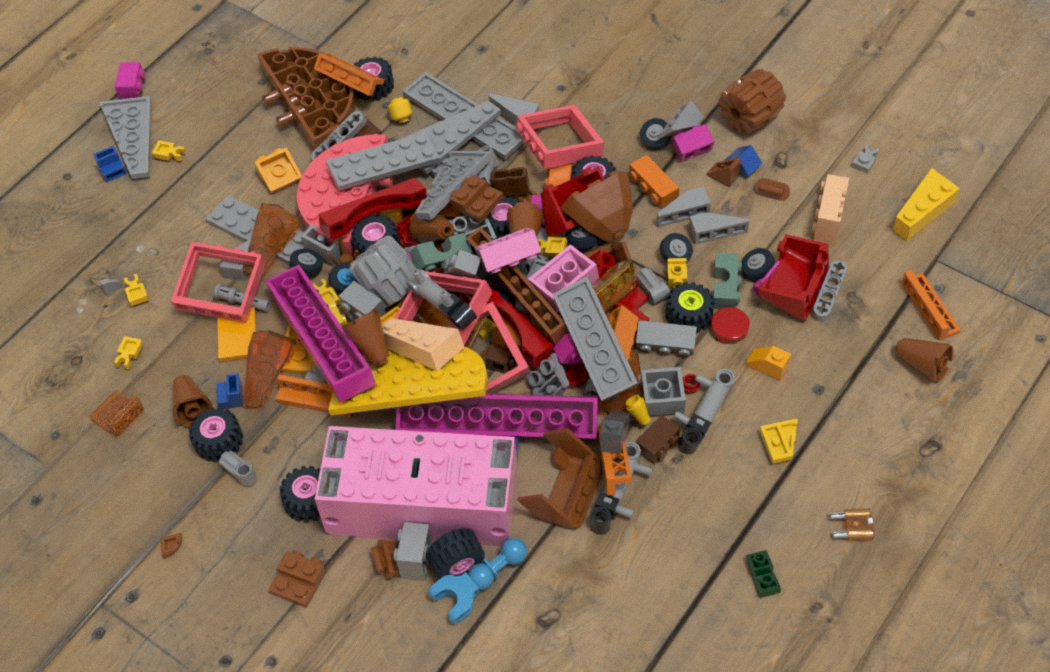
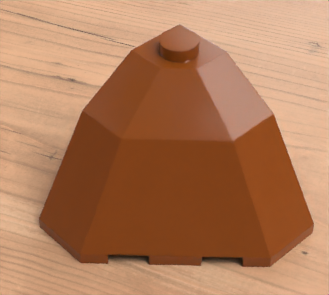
[560,170,633,242]

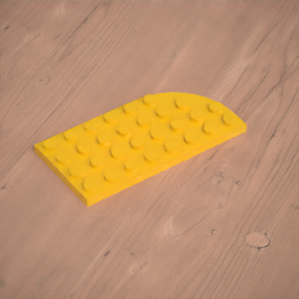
[328,347,488,416]

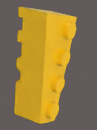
[893,168,960,241]

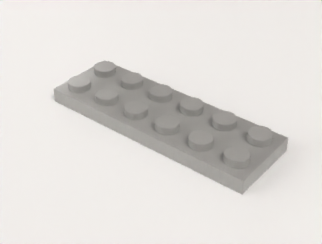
[326,132,440,191]
[205,195,304,265]
[552,277,639,401]

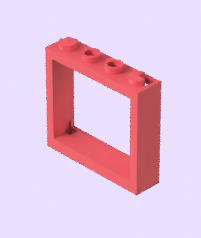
[515,105,604,169]
[171,242,266,323]
[394,271,492,345]
[448,302,531,393]

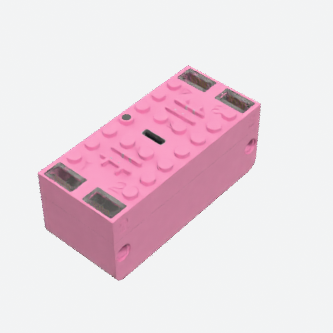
[315,426,518,546]

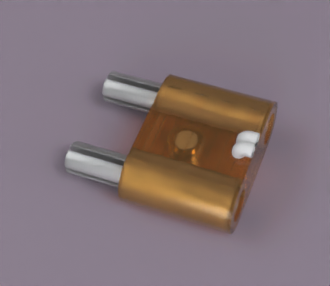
[830,508,874,541]

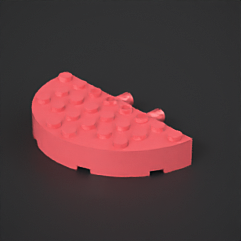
[297,134,393,256]

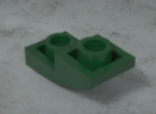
[746,550,781,598]

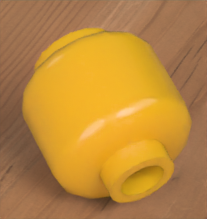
[388,96,413,123]

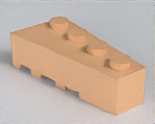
[811,174,849,245]
[382,318,464,371]

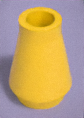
[626,395,651,425]

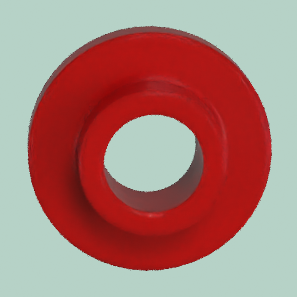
[682,374,700,393]

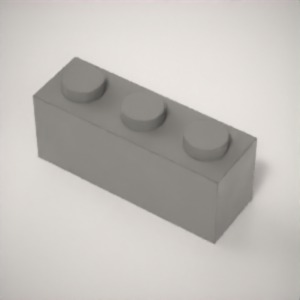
[636,321,697,356]

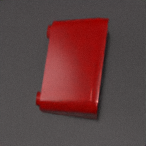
[540,166,605,237]
[758,234,829,321]

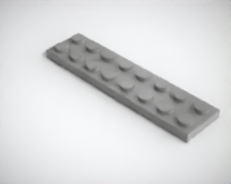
[402,72,524,160]

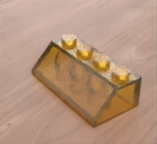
[592,259,636,313]

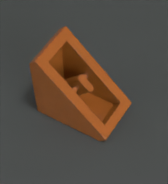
[706,157,741,188]

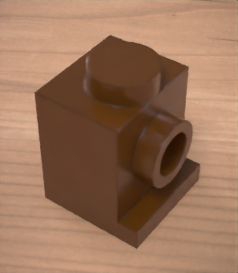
[485,343,516,374]

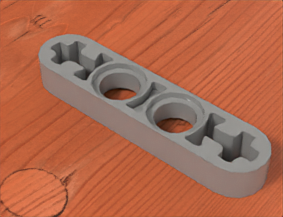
[311,111,366,160]
[812,260,847,322]

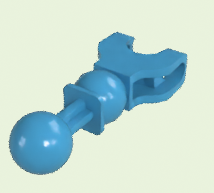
[428,538,527,624]

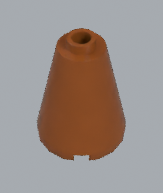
[507,202,544,237]
[409,211,454,244]
[342,309,390,366]
[895,338,954,382]
[173,375,213,427]

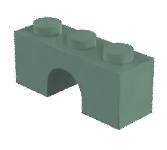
[410,233,473,272]
[713,252,742,309]

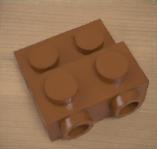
[450,175,504,222]
[268,550,326,608]

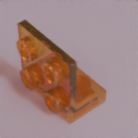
[89,390,144,438]

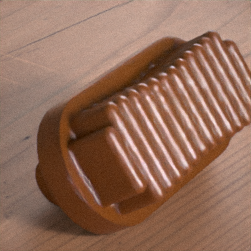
[755,178,790,201]
[371,539,399,579]

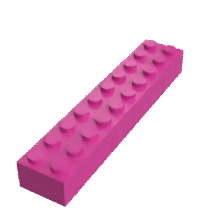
[265,265,376,403]
[396,393,598,439]

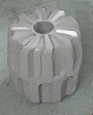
[349,236,417,308]

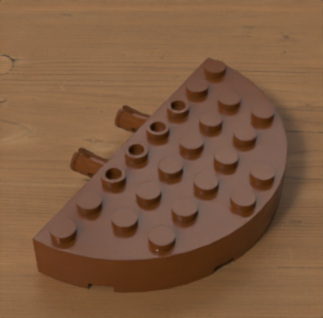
[257,47,356,151]

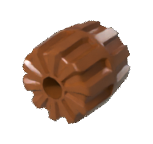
[718,69,786,134]

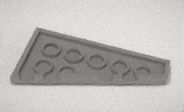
[99,96,151,179]
[399,101,501,175]
[415,151,493,220]

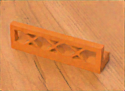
[314,53,384,96]
[902,270,961,340]
[276,374,352,417]
[598,426,632,495]

